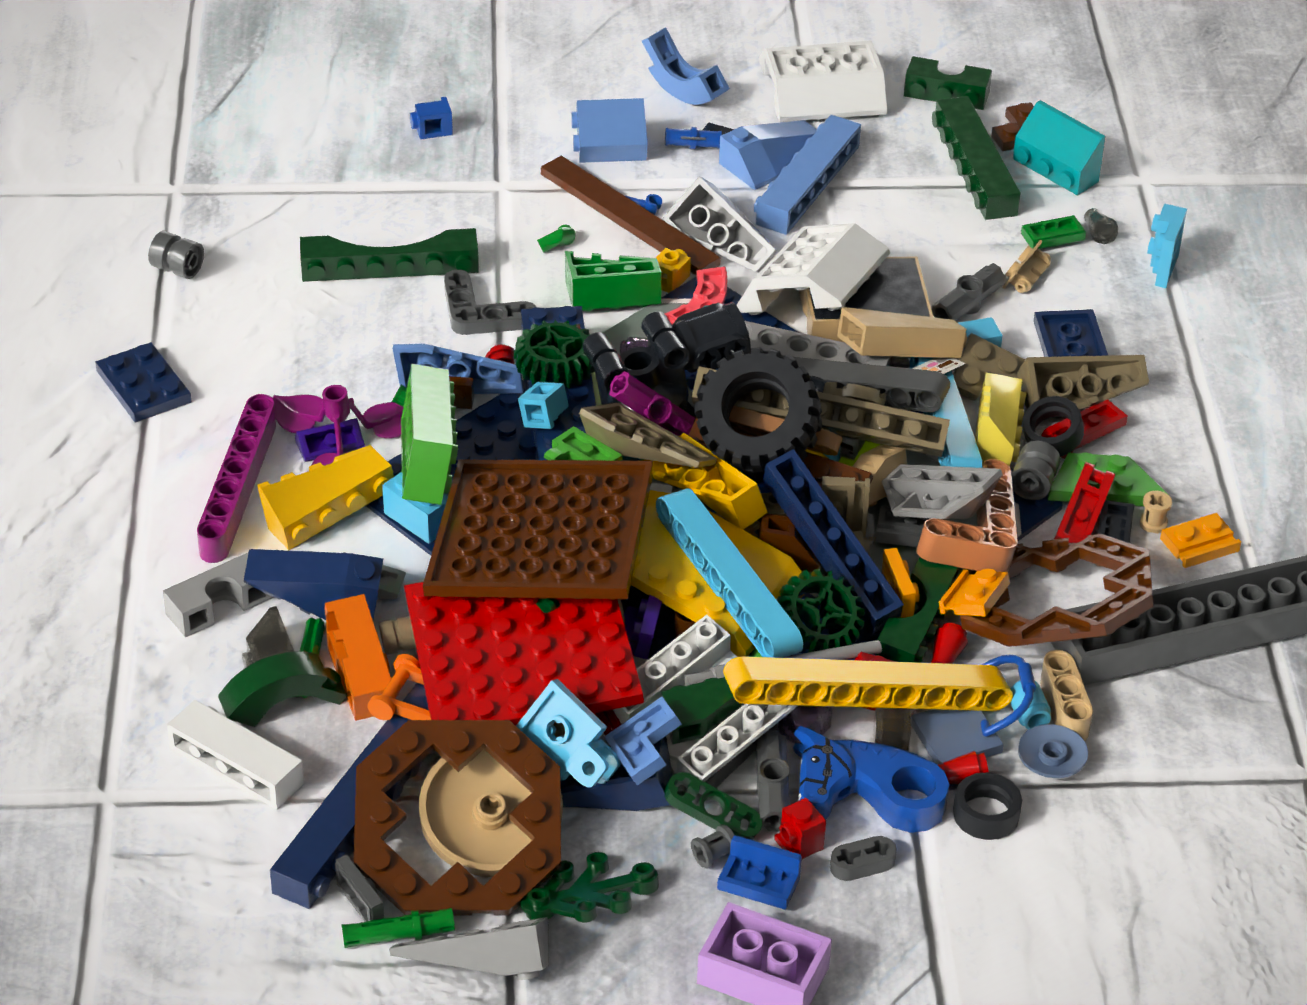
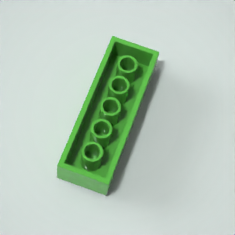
[401,364,458,505]

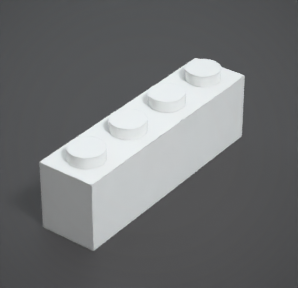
[167,700,304,810]

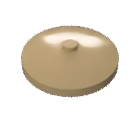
[419,750,563,877]

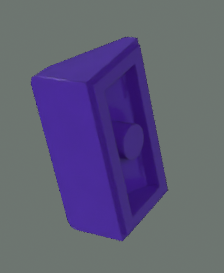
[295,418,365,462]

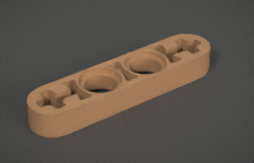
[729,406,842,456]

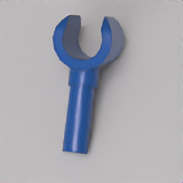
[625,194,662,215]

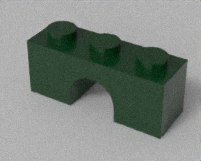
[904,56,992,110]

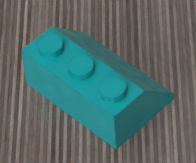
[1013,100,1106,196]

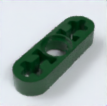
[664,772,763,840]

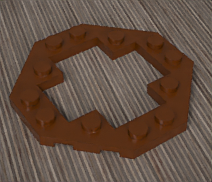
[960,534,1154,647]
[354,720,561,916]

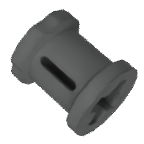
[691,825,735,869]

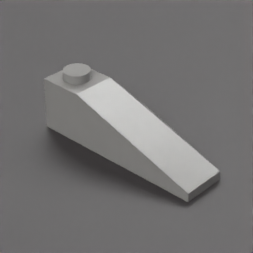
[662,176,777,272]
[389,917,549,980]

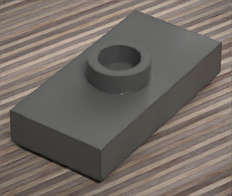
[335,855,384,921]

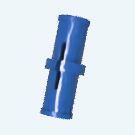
[665,127,722,149]

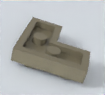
[953,333,1025,401]

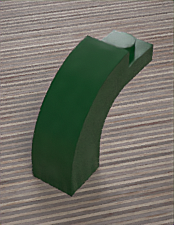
[218,651,347,727]

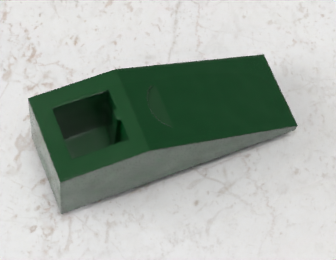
[661,677,744,745]

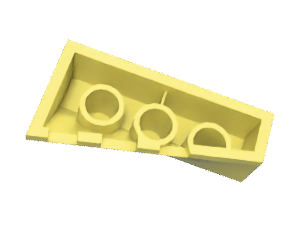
[975,372,1026,467]

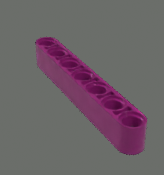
[197,394,276,563]

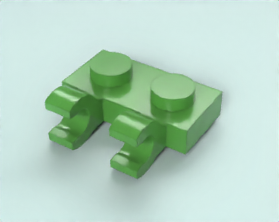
[544,426,622,461]

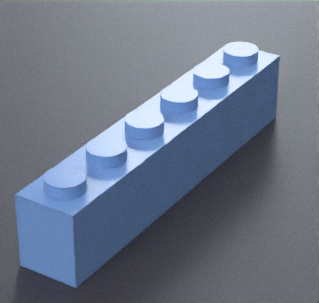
[754,115,861,235]

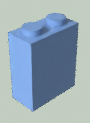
[571,98,648,163]

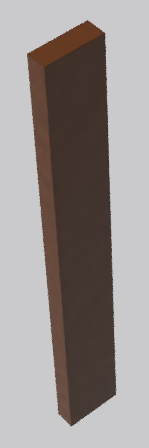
[541,155,721,275]

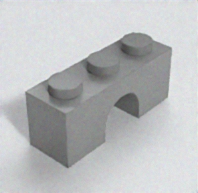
[163,553,273,637]

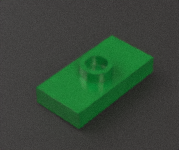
[1021,215,1086,249]

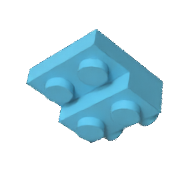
[1147,204,1187,288]

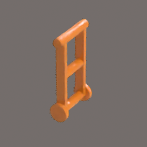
[367,654,431,720]

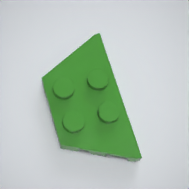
[1047,453,1169,506]

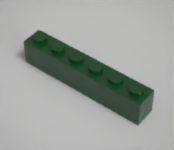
[932,96,1021,220]

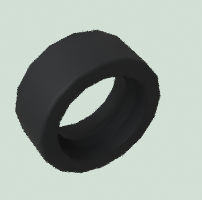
[1022,396,1084,457]
[953,772,1023,840]

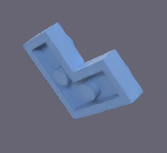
[604,697,682,785]

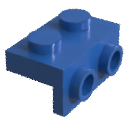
[717,835,802,910]

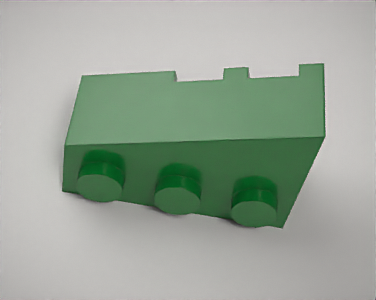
[565,251,661,312]

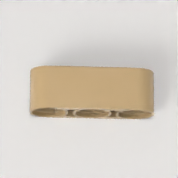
[1040,650,1093,741]

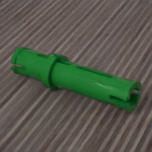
[341,908,455,948]

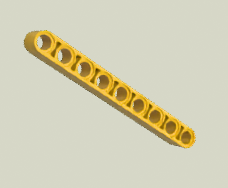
[723,656,1013,711]

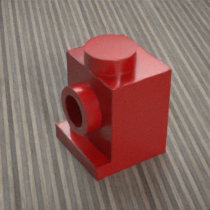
[774,798,826,859]

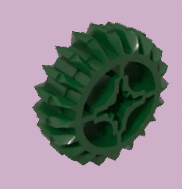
[514,319,595,389]
[776,568,865,653]

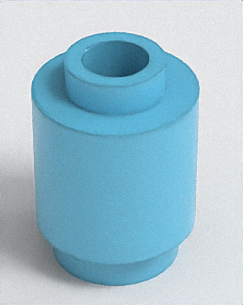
[1010,681,1051,730]

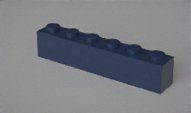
[763,449,904,636]

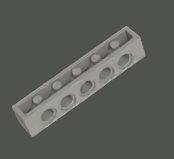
[745,321,891,367]

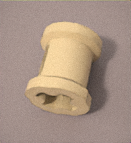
[1140,491,1172,533]

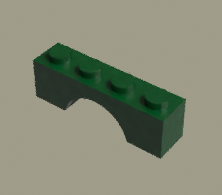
[874,557,959,663]

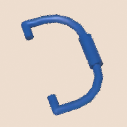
[980,655,1036,737]

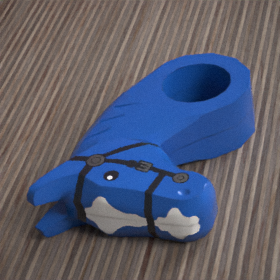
[792,726,950,833]

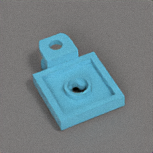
[516,679,621,787]

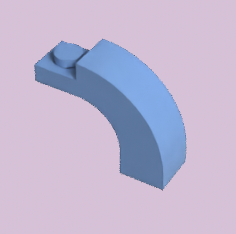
[642,27,730,105]

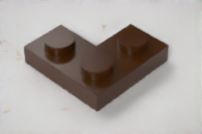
[991,102,1034,152]

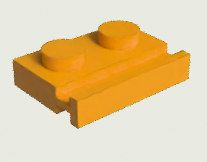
[1160,513,1242,568]
[882,548,919,618]
[939,569,1010,617]

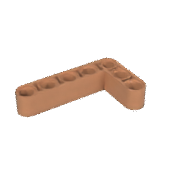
[916,459,1018,572]

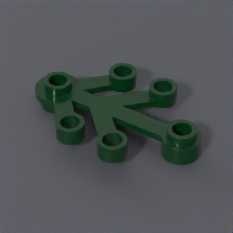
[521,852,659,923]

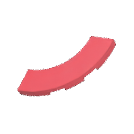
[665,266,727,325]

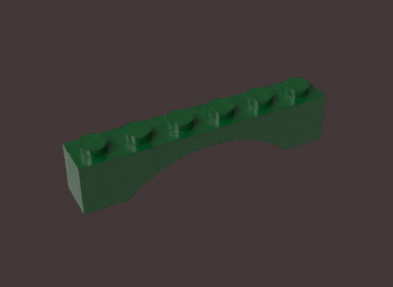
[300,228,479,282]

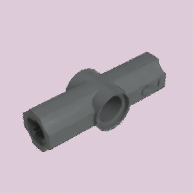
[931,263,1006,321]
[756,730,790,831]

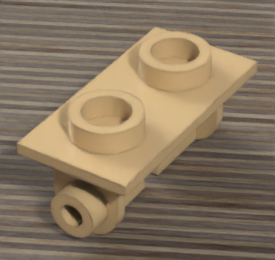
[1002,240,1051,293]

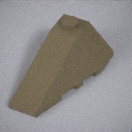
[1017,355,1149,410]
[579,403,717,468]

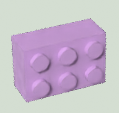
[697,902,832,1005]

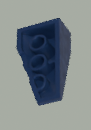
[244,549,384,621]
[560,736,673,811]

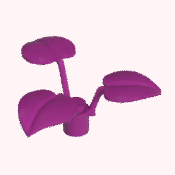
[273,385,403,466]

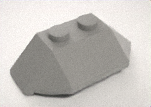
[882,464,1003,520]

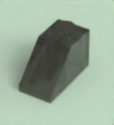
[242,606,294,668]

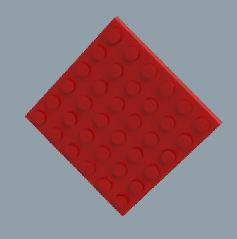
[404,582,644,726]

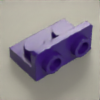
[624,594,662,660]

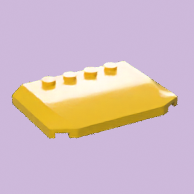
[631,490,805,657]

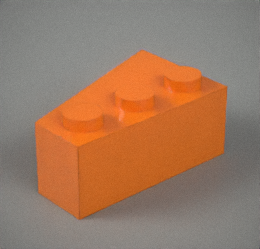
[325,594,399,721]

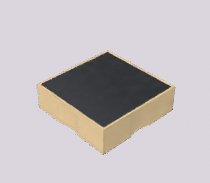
[799,256,933,342]

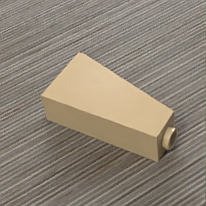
[837,307,967,358]

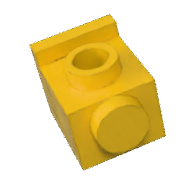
[656,248,691,293]

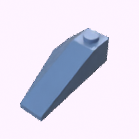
[719,120,817,190]
[392,344,524,394]

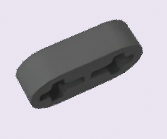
[830,836,897,881]

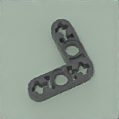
[444,270,536,335]

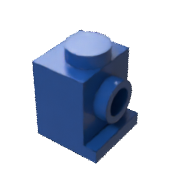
[410,97,453,139]

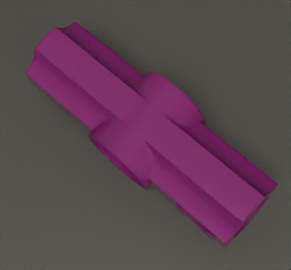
[609,371,695,436]

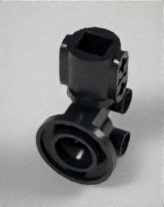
[583,302,751,410]

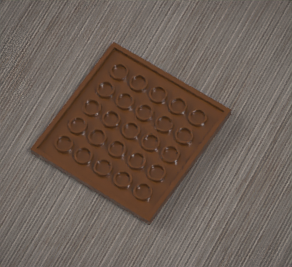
[423,459,654,600]

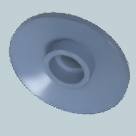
[1018,724,1088,778]

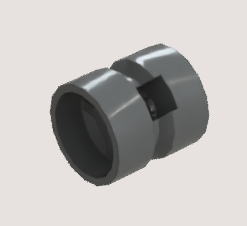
[148,230,204,279]
[1011,441,1061,500]

